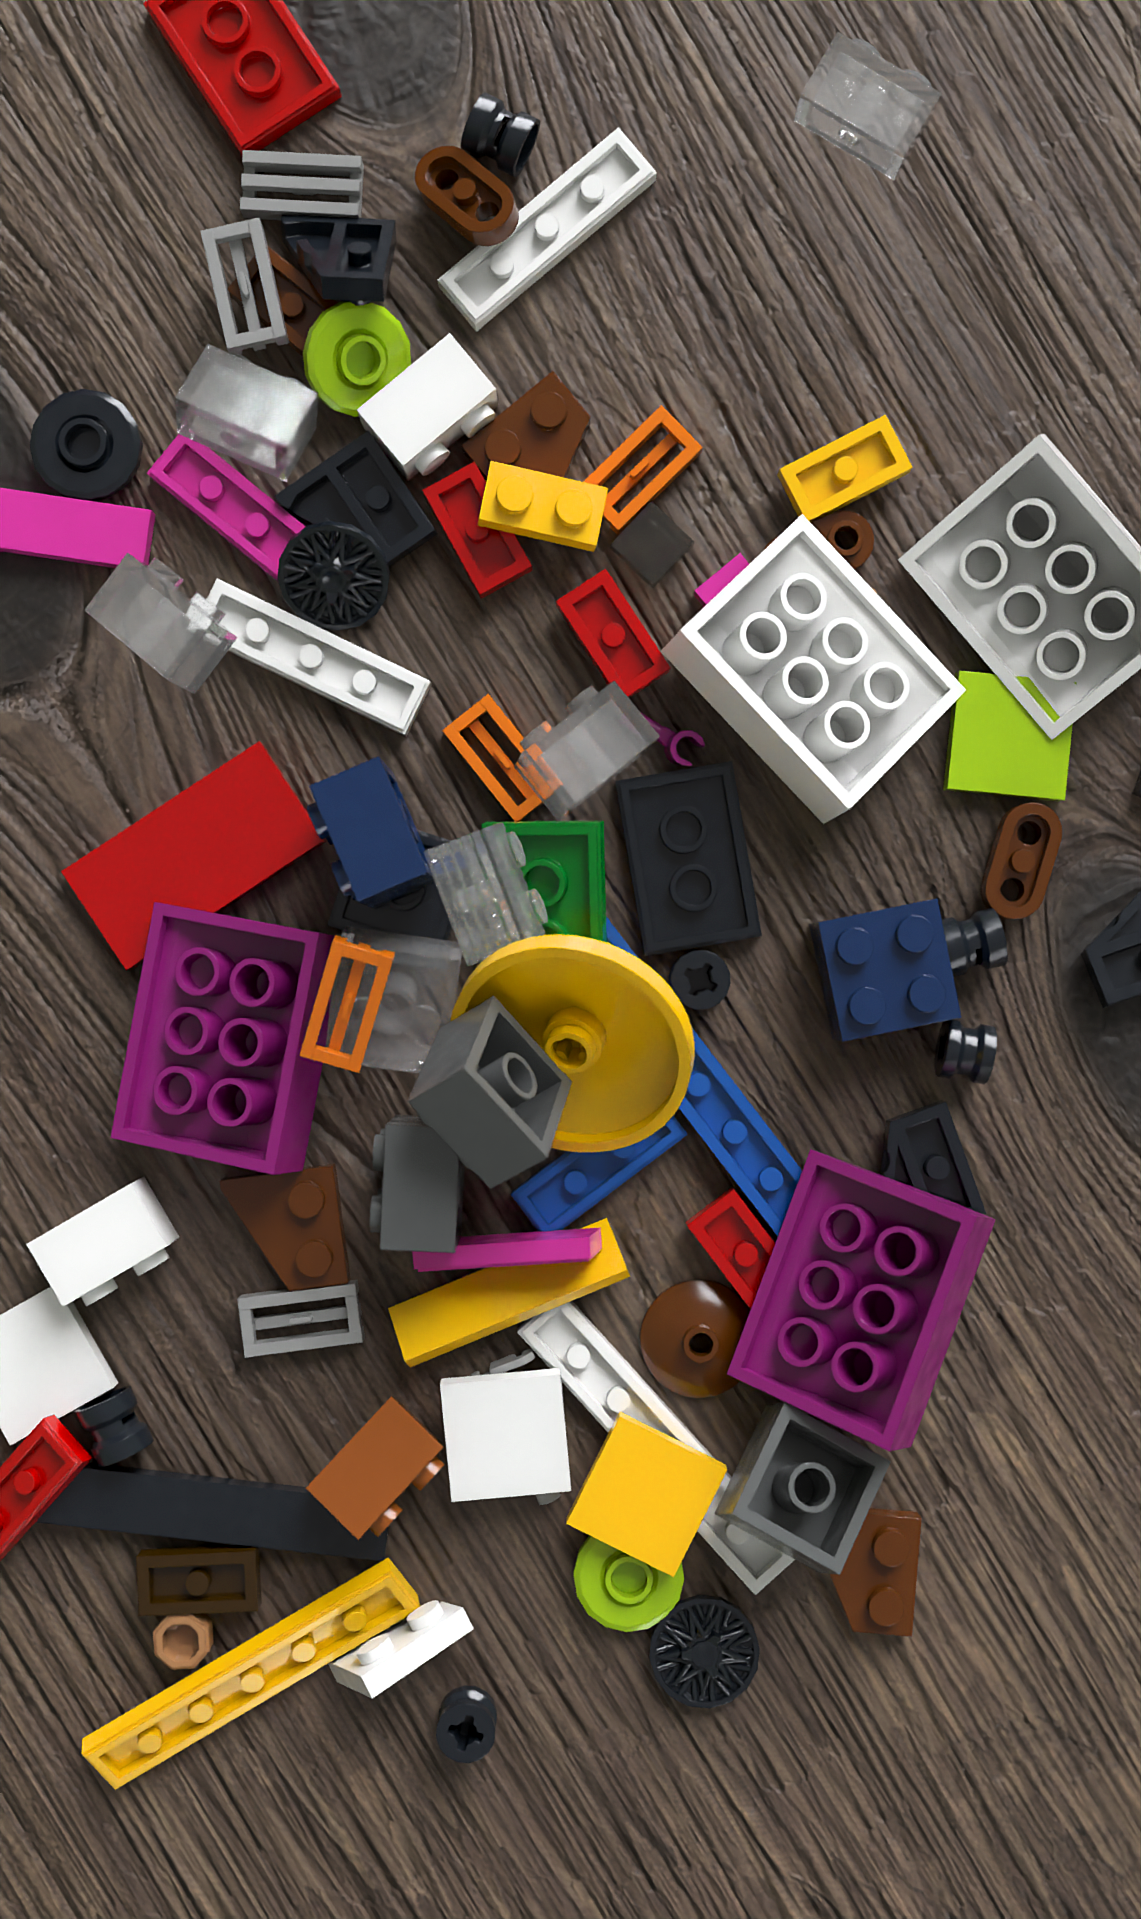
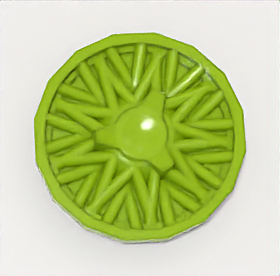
[303,301,411,417]
[573,1535,684,1632]

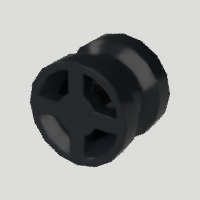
[668,950,731,1010]
[934,1019,997,1085]
[436,1685,497,1763]

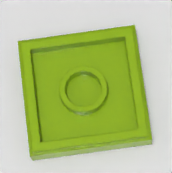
[943,670,1077,802]

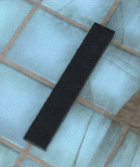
[36,1463,389,1561]

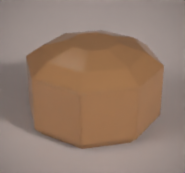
[153,1613,214,1670]

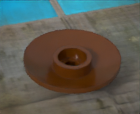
[640,1279,750,1398]

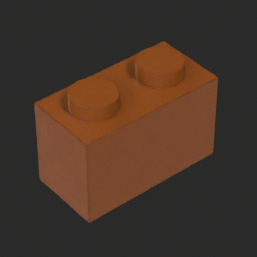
[306,1396,446,1540]

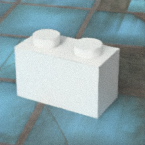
[357,333,498,481]
[26,1177,179,1307]

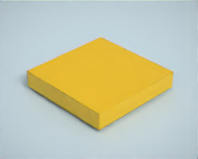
[566,1411,727,1577]

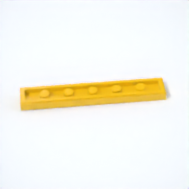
[81,1557,420,1790]

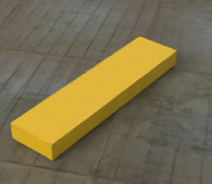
[388,1218,631,1368]

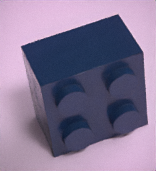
[307,756,439,908]
[809,899,962,1042]

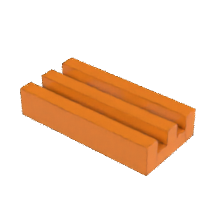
[583,405,703,535]
[442,694,562,822]
[299,935,395,1073]

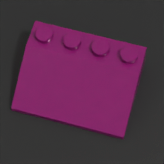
[110,902,346,1175]
[727,1149,996,1452]

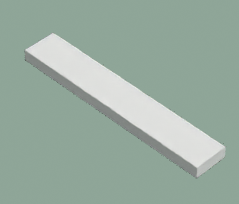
[517,1301,795,1595]

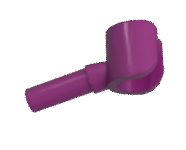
[624,706,705,766]

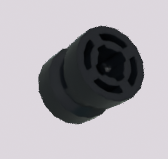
[460,92,540,177]
[942,908,1008,977]
[74,1385,154,1468]

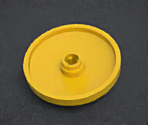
[450,934,695,1153]

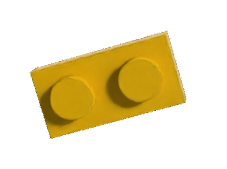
[777,415,913,523]
[477,461,608,552]

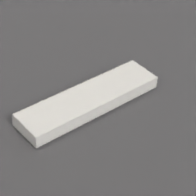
[437,127,657,332]
[191,578,432,737]

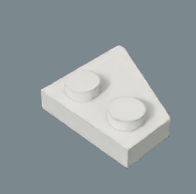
[328,1600,474,1698]

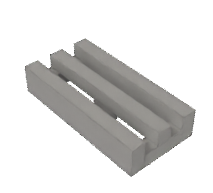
[240,150,364,220]
[200,218,289,356]
[237,1280,365,1358]

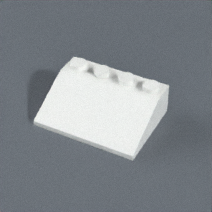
[898,434,1141,740]
[661,514,966,824]

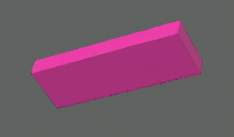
[147,428,305,582]
[0,488,156,573]
[412,1227,602,1272]

